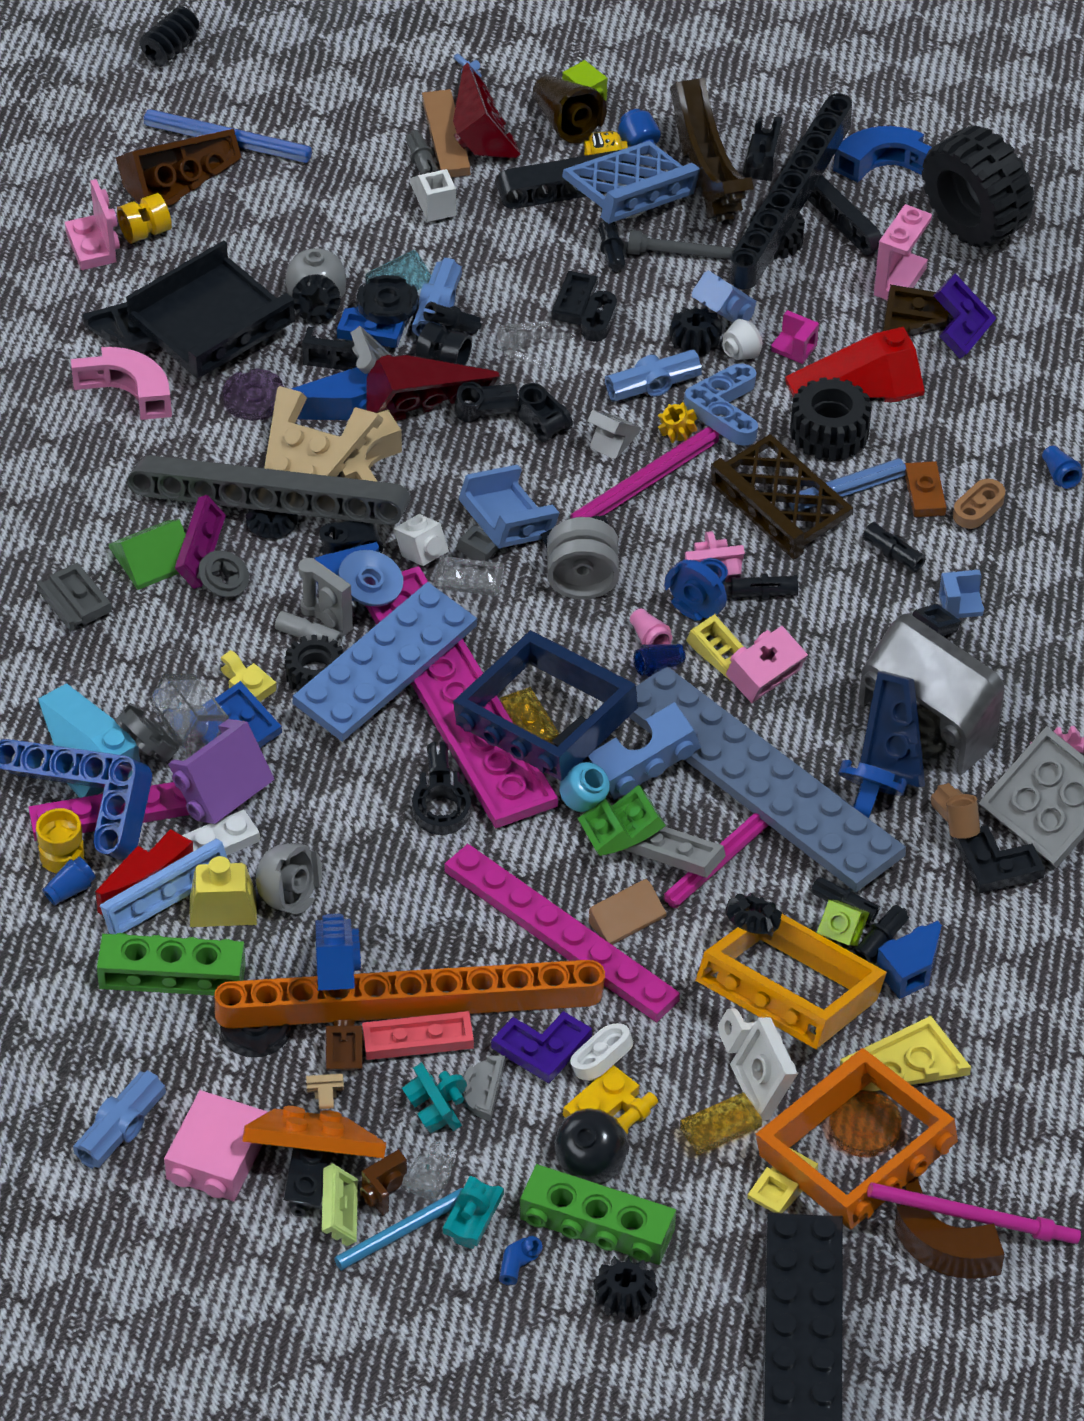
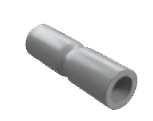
[275,611,343,647]

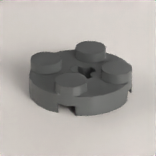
[115,703,179,763]

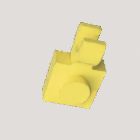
[221,650,276,702]

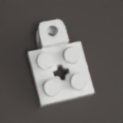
[718,1008,798,1121]

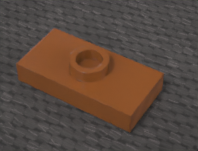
[905,461,947,517]

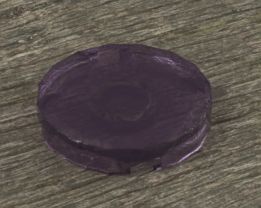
[223,368,284,421]

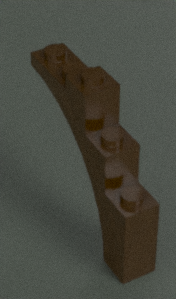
[670,78,754,222]

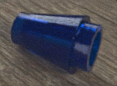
[633,644,686,677]

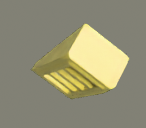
[686,614,744,682]

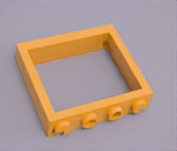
[695,914,887,1049]

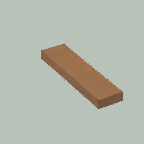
[422,89,471,177]

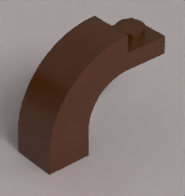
[894,1177,1005,1279]

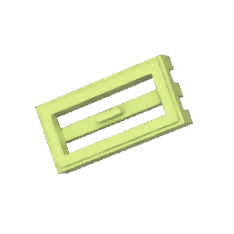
[322,1164,358,1246]

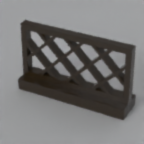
[711,434,853,560]

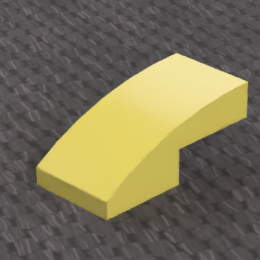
[747,1148,818,1213]

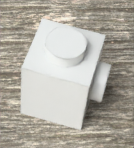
[393,514,449,566]

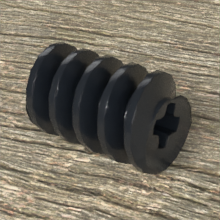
[139,6,200,67]

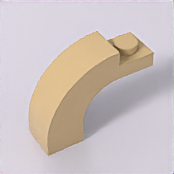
[340,410,402,502]

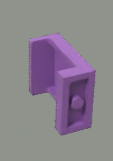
[169,719,275,824]

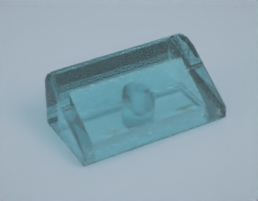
[365,250,431,290]

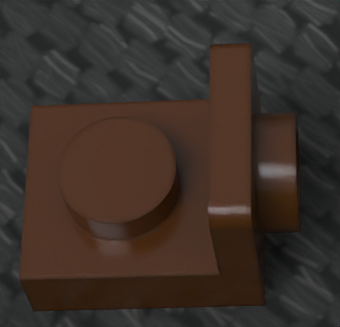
[326,1020,362,1071]
[360,1149,407,1216]

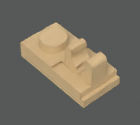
[306,1074,344,1109]

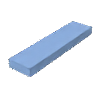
[100,838,228,934]

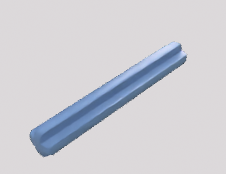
[789,458,906,512]

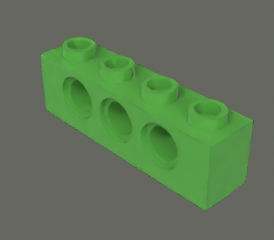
[97,933,246,996]
[520,1164,676,1265]

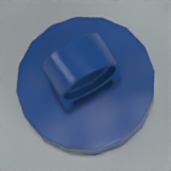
[664,558,728,621]
[838,760,908,818]

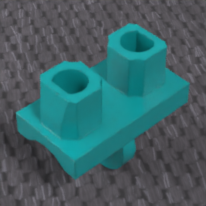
[402,1062,467,1134]
[443,1176,504,1249]

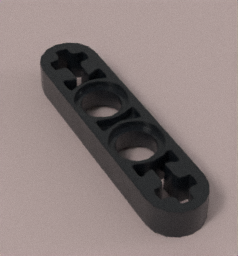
[807,175,882,255]

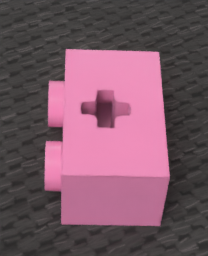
[726,626,808,704]

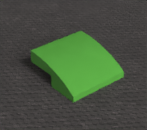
[578,785,666,856]

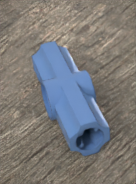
[412,258,462,336]
[605,350,702,402]
[73,1070,166,1169]

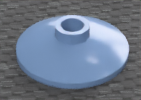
[338,550,403,606]

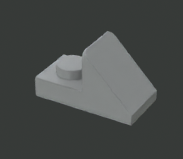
[587,410,641,459]

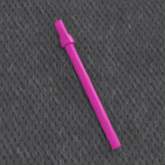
[867,1182,1081,1244]

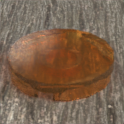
[828,1090,902,1158]

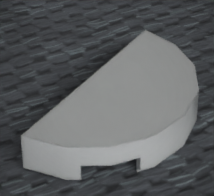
[462,1055,505,1121]

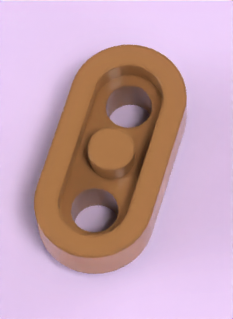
[953,479,1006,529]

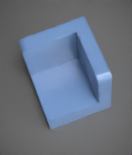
[939,570,984,618]

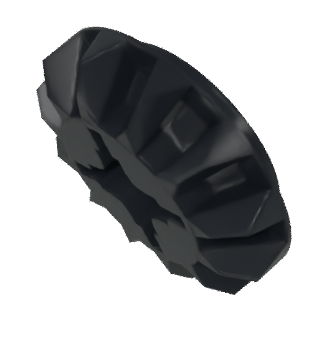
[292,274,341,324]
[246,509,298,539]
[725,893,782,934]

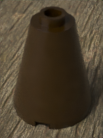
[533,75,607,143]

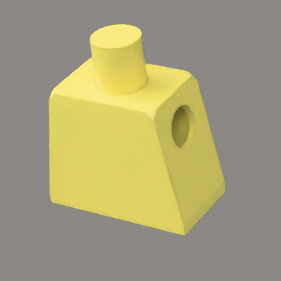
[190,856,257,927]

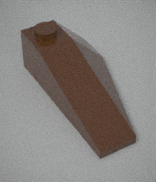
[116,129,242,206]

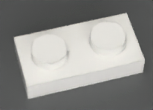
[182,809,260,855]

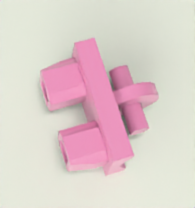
[685,531,745,582]

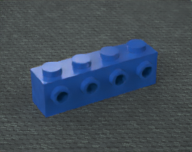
[315,914,361,991]

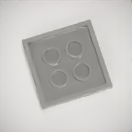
[979,726,1084,868]

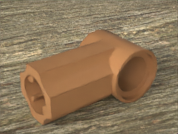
[931,783,980,838]

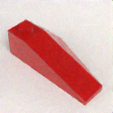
[785,326,925,402]

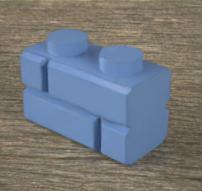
[691,270,756,323]

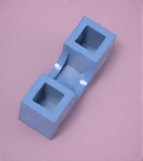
[588,702,701,800]

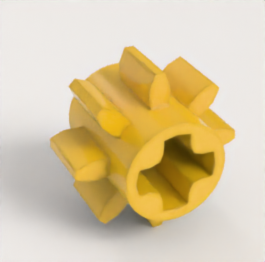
[658,402,698,443]

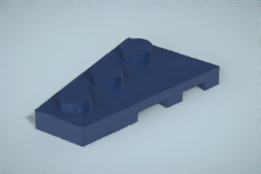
[860,671,925,787]

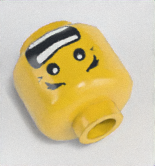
[584,131,628,156]

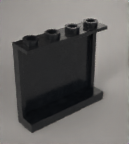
[126,240,295,379]

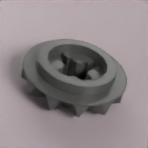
[197,550,249,600]

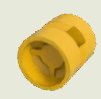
[116,193,172,244]
[36,808,85,874]

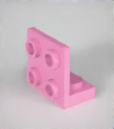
[64,179,120,270]

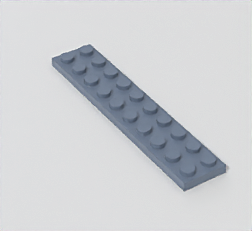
[629,666,906,892]

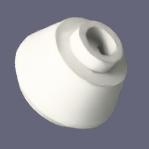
[722,319,762,360]

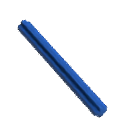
[144,109,312,163]

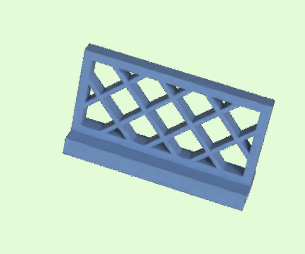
[562,140,700,224]

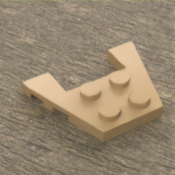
[264,386,383,477]

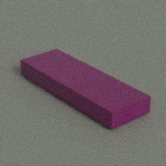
[175,495,226,589]

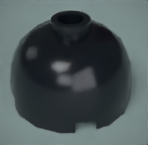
[554,1108,629,1184]

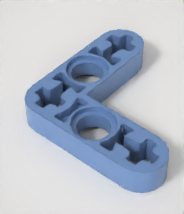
[684,364,758,446]

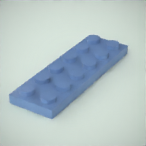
[292,582,477,742]

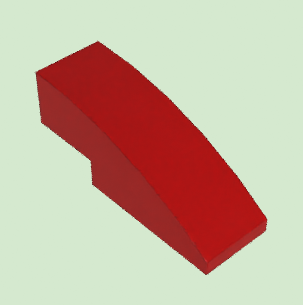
[95,829,193,915]

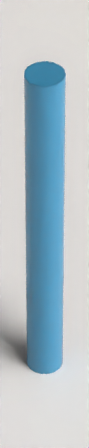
[334,1188,463,1270]

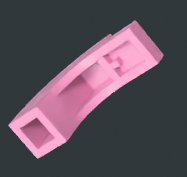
[71,347,172,420]

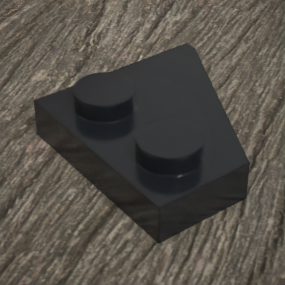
[82,302,159,353]

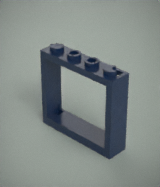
[453,630,638,781]

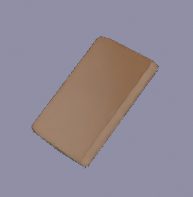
[589,879,667,945]

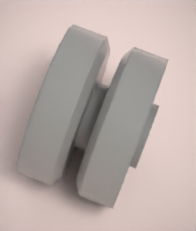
[547,517,619,599]

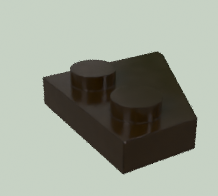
[883,284,949,336]

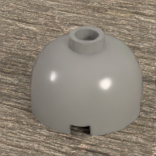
[285,248,346,308]
[256,843,322,914]

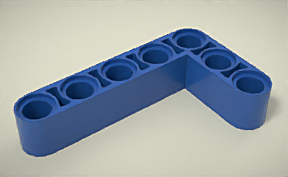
[0,739,152,860]

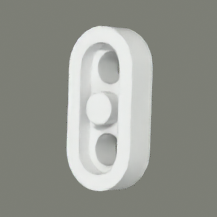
[570,1023,633,1081]

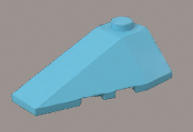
[38,683,140,798]

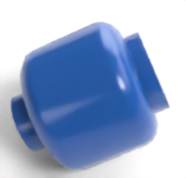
[617,109,661,155]

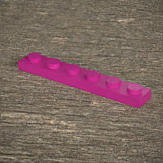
[28,782,190,841]

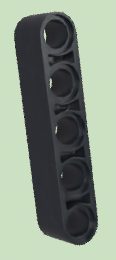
[495,150,644,209]

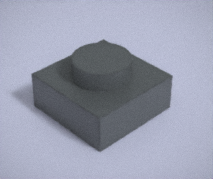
[456,525,499,564]

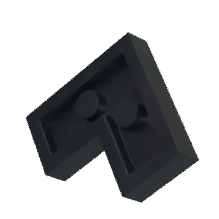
[954,825,1045,894]

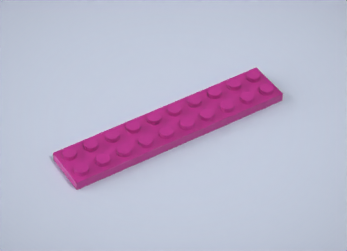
[365,566,558,829]

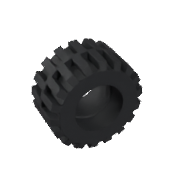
[790,377,872,461]

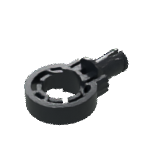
[412,741,471,835]

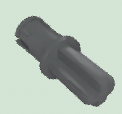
[405,130,439,175]

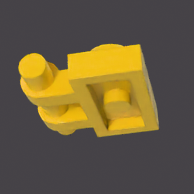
[563,1065,658,1135]

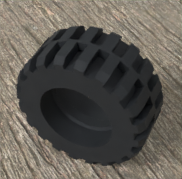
[922,126,1034,248]

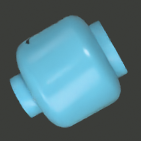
[559,762,610,812]

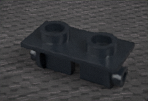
[283,1148,330,1216]

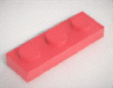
[362,1011,474,1060]

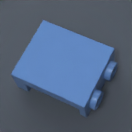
[458,465,559,548]

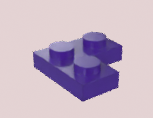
[933,273,997,359]
[491,1011,592,1084]

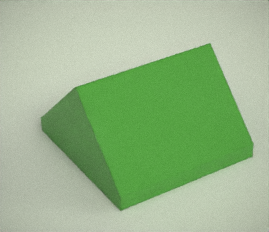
[109,519,186,590]

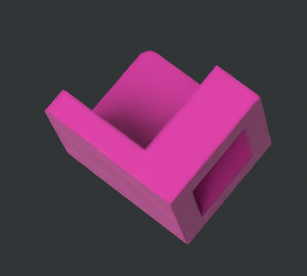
[771,310,819,364]

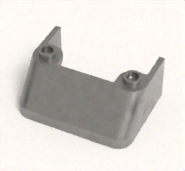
[858,613,1004,775]

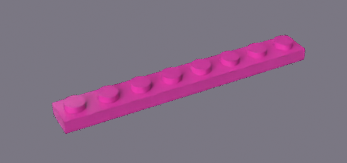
[444,843,680,1023]

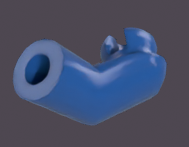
[499,1236,543,1285]

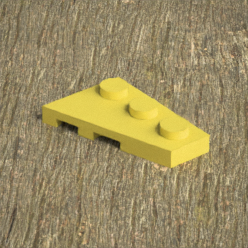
[840,1016,971,1094]

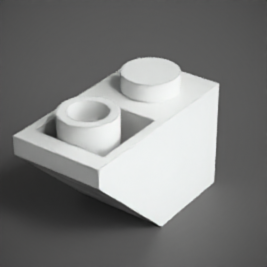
[410,169,456,222]

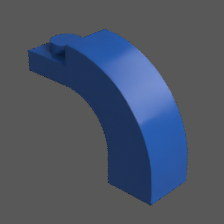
[833,126,932,183]

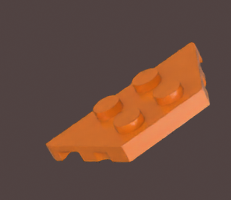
[242,1106,386,1158]

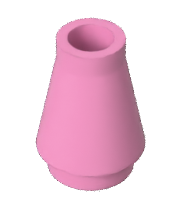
[630,609,672,653]

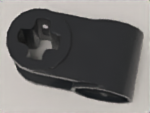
[517,383,573,443]
[319,521,384,556]

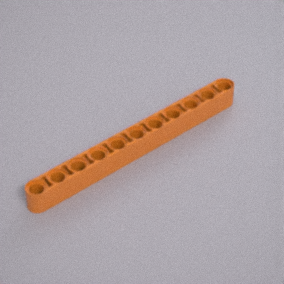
[214,960,605,1028]

